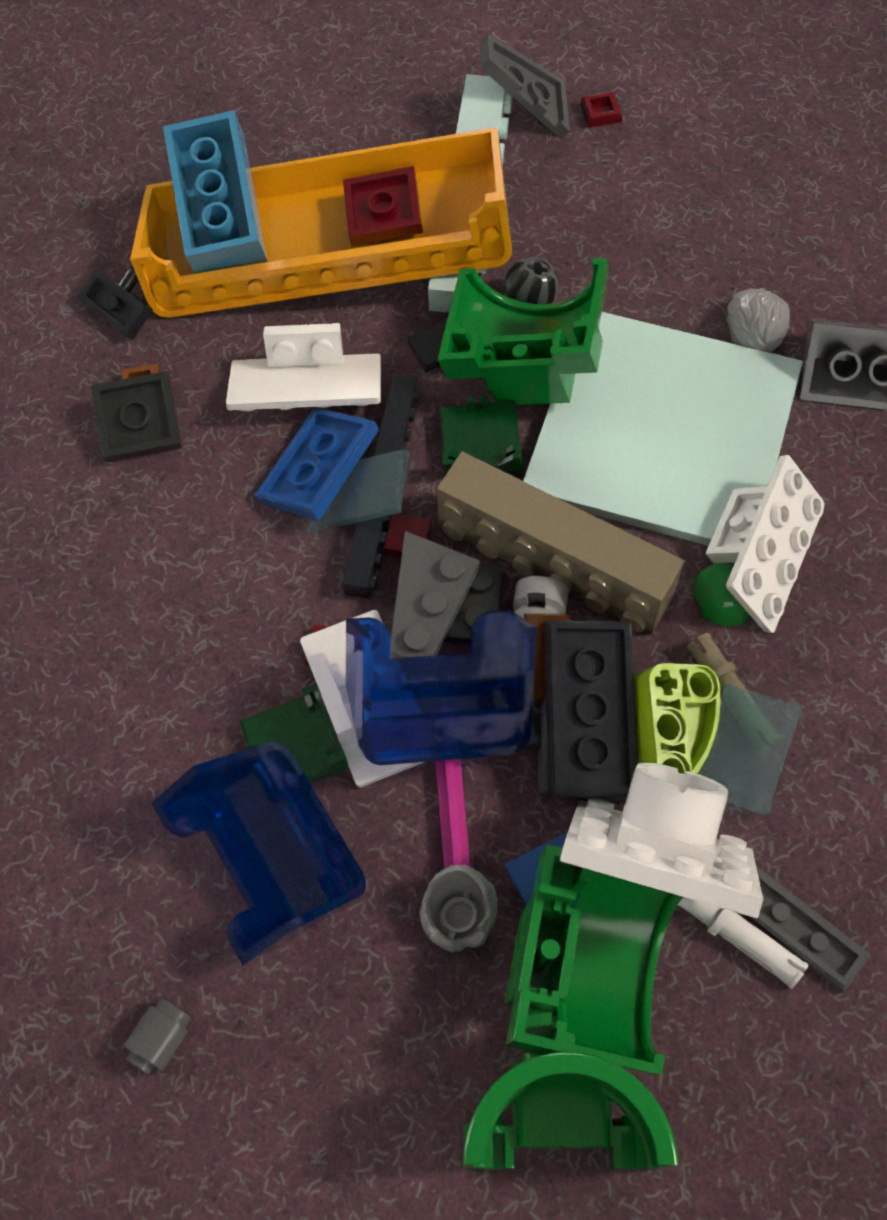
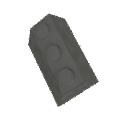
[799,317,887,410]

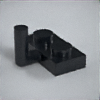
[77,265,153,339]

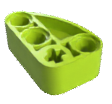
[634,663,721,774]

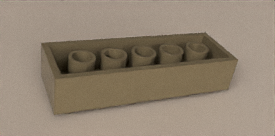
[437,451,685,634]

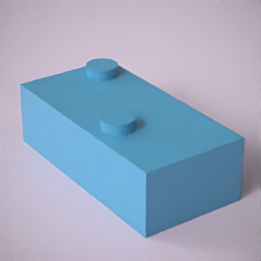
[163,110,268,274]

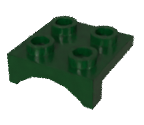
[439,394,522,477]
[239,683,349,800]

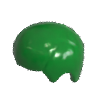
[694,563,751,627]

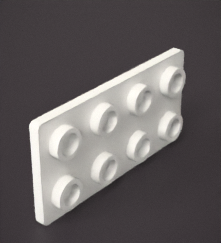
[226,323,381,411]
[706,455,825,633]
[300,610,436,788]

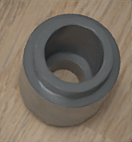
[123,998,192,1075]

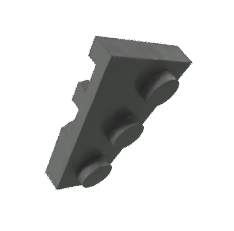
[479,34,570,137]
[389,531,480,673]

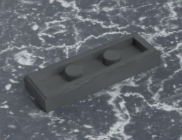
[743,866,871,993]

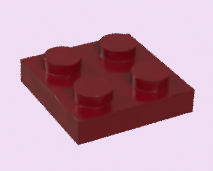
[343,166,423,246]

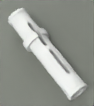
[678,897,809,989]

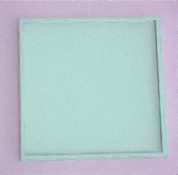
[524,312,803,546]

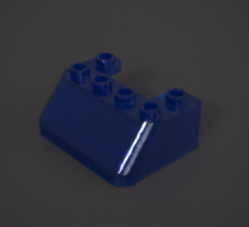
[346,610,536,765]
[151,742,366,966]

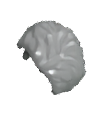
[726,288,790,353]
[420,864,498,953]

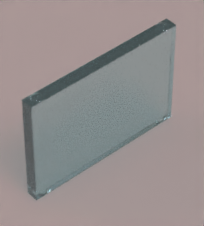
[309,449,409,532]
[697,684,802,816]

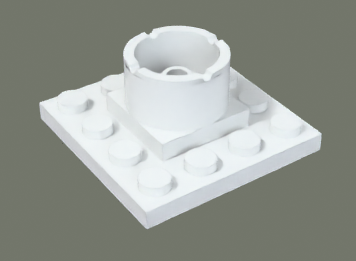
[560,763,763,918]

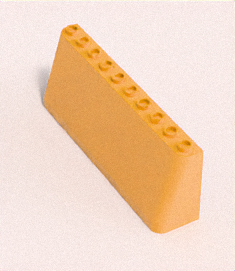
[130,127,512,318]

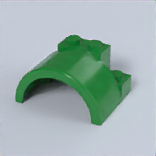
[438,258,609,405]
[504,844,684,1075]
[463,1052,679,1170]

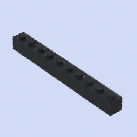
[342,375,421,599]

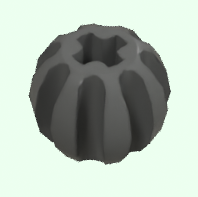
[505,256,559,304]

